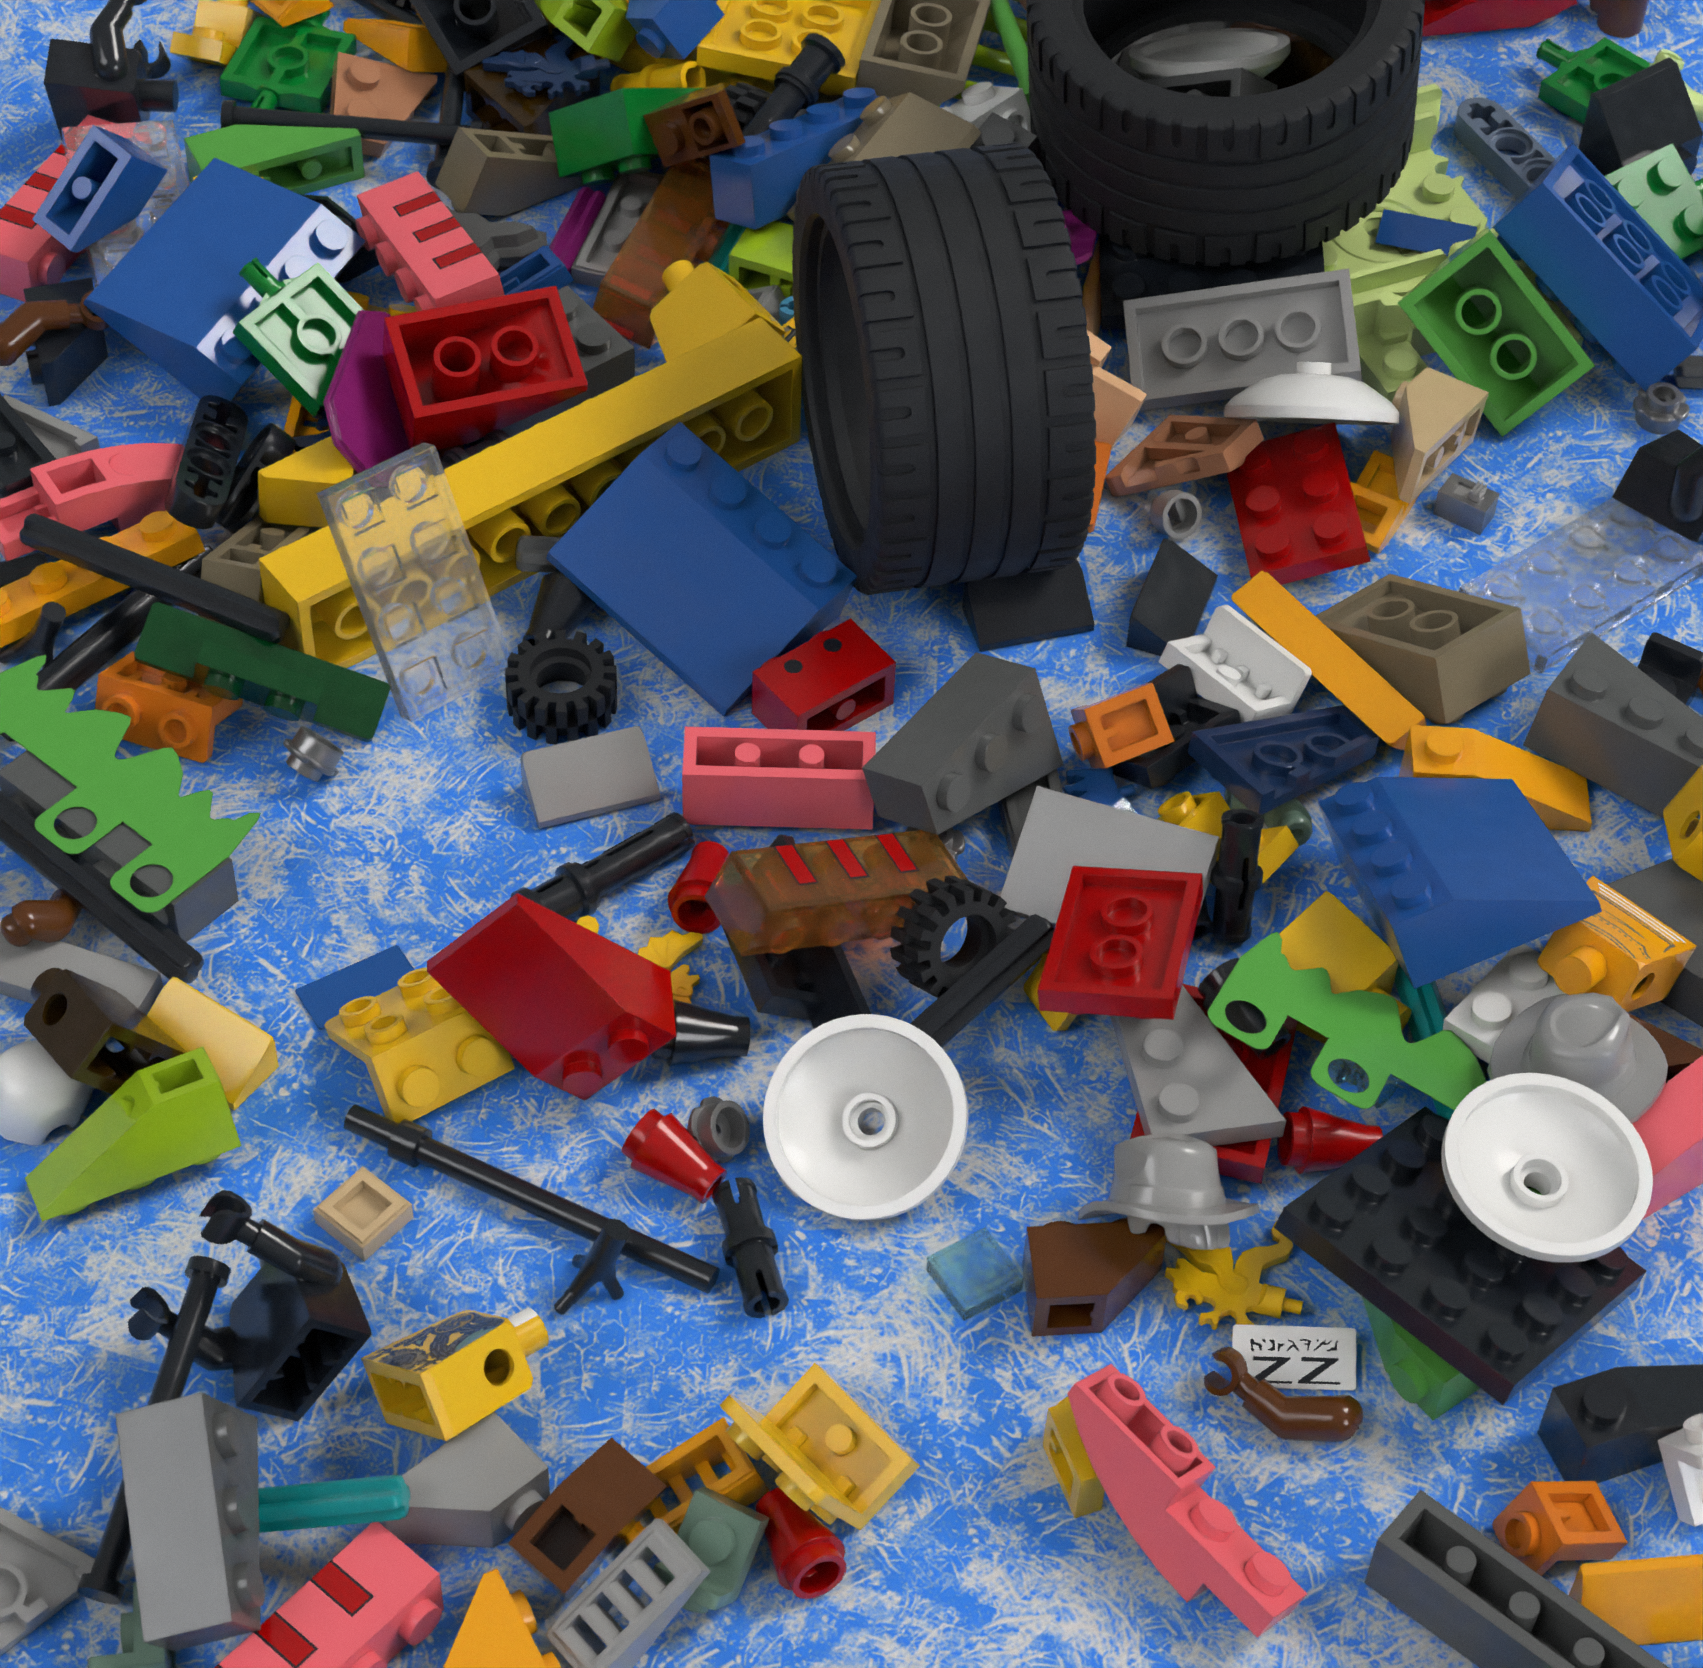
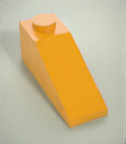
[1399,725,1592,832]

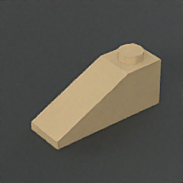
[1390,367,1489,504]

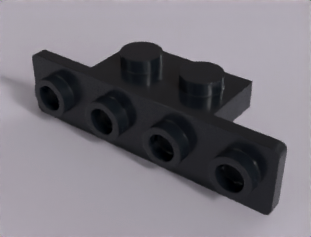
[716,834,871,1029]

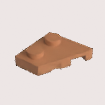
[330,52,437,158]
[1105,415,1264,497]

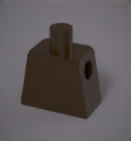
[24,968,187,1094]

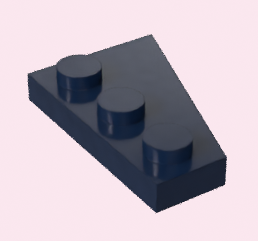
[1188,705,1379,815]

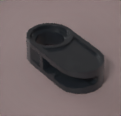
[216,423,296,534]

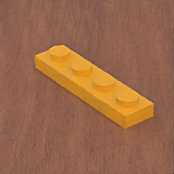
[0,510,205,648]

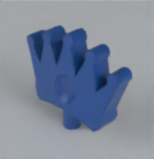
[1064,767,1136,812]

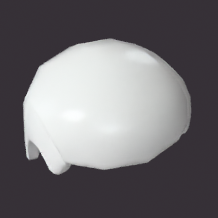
[0,1040,93,1145]

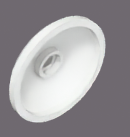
[1129,28,1291,79]
[1224,362,1400,425]
[763,1014,968,1221]
[1441,1073,1653,1262]

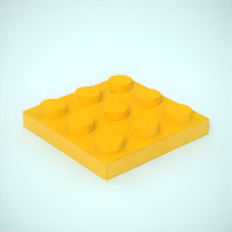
[696,0,881,95]

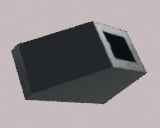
[23,277,108,406]

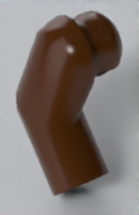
[0,889,82,947]

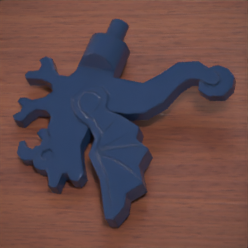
[482,27,610,100]

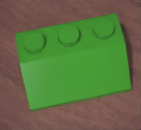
[1397,227,1595,437]

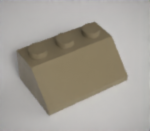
[856,0,991,106]
[786,92,981,222]

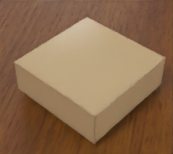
[313,1166,414,1261]

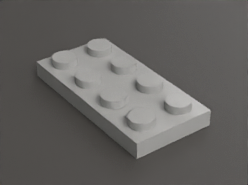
[1123,268,1362,411]

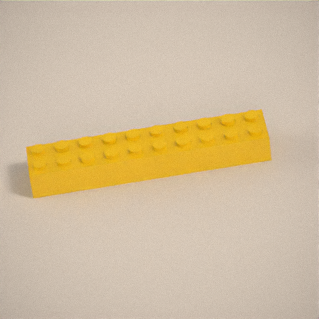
[258,317,802,668]

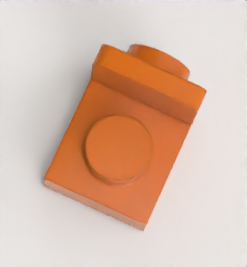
[1068,683,1174,768]
[1492,1481,1628,1576]

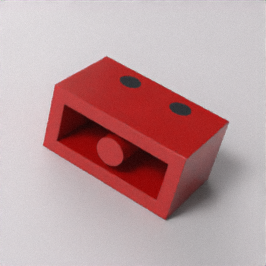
[752,618,896,731]

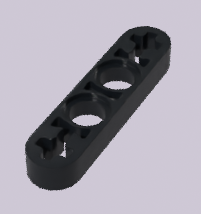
[164,395,248,530]

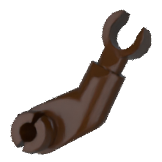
[0,291,110,367]
[1204,1347,1364,1442]

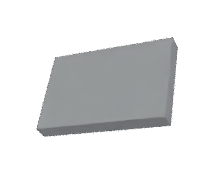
[1000,786,1221,927]

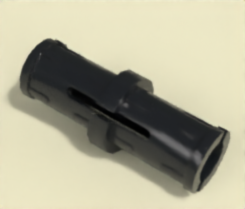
[1210,809,1264,943]
[712,1177,789,1318]

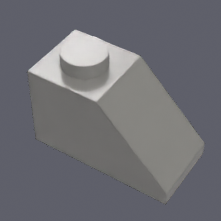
[379,1412,550,1548]

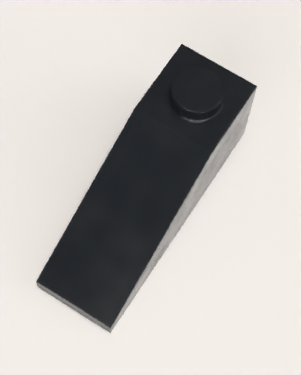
[1537,1364,1703,1483]

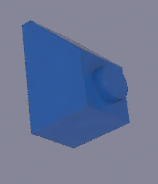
[626,0,725,60]
[32,125,168,253]

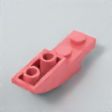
[0,443,182,562]
[1067,1364,1307,1638]

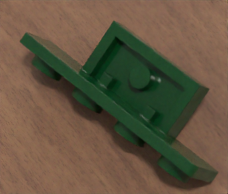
[134,602,390,742]

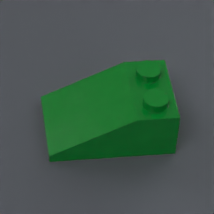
[548,88,702,186]

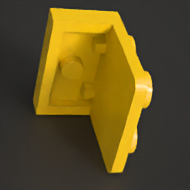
[324,967,515,1123]
[720,1363,920,1530]

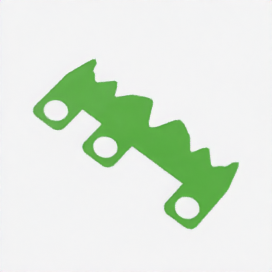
[0,655,261,913]
[1208,932,1542,1195]

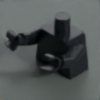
[44,0,179,142]
[1612,429,1703,542]
[128,1190,372,1422]

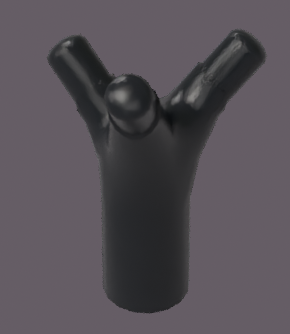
[0,602,66,669]
[554,1219,630,1315]

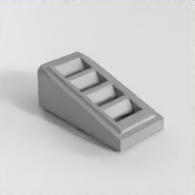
[545,1519,710,1668]

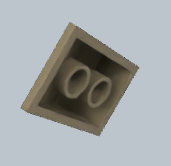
[1316,574,1531,724]

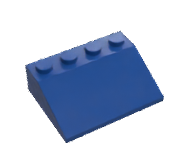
[1493,143,1703,392]
[83,158,365,402]
[546,422,857,717]
[1318,777,1602,989]

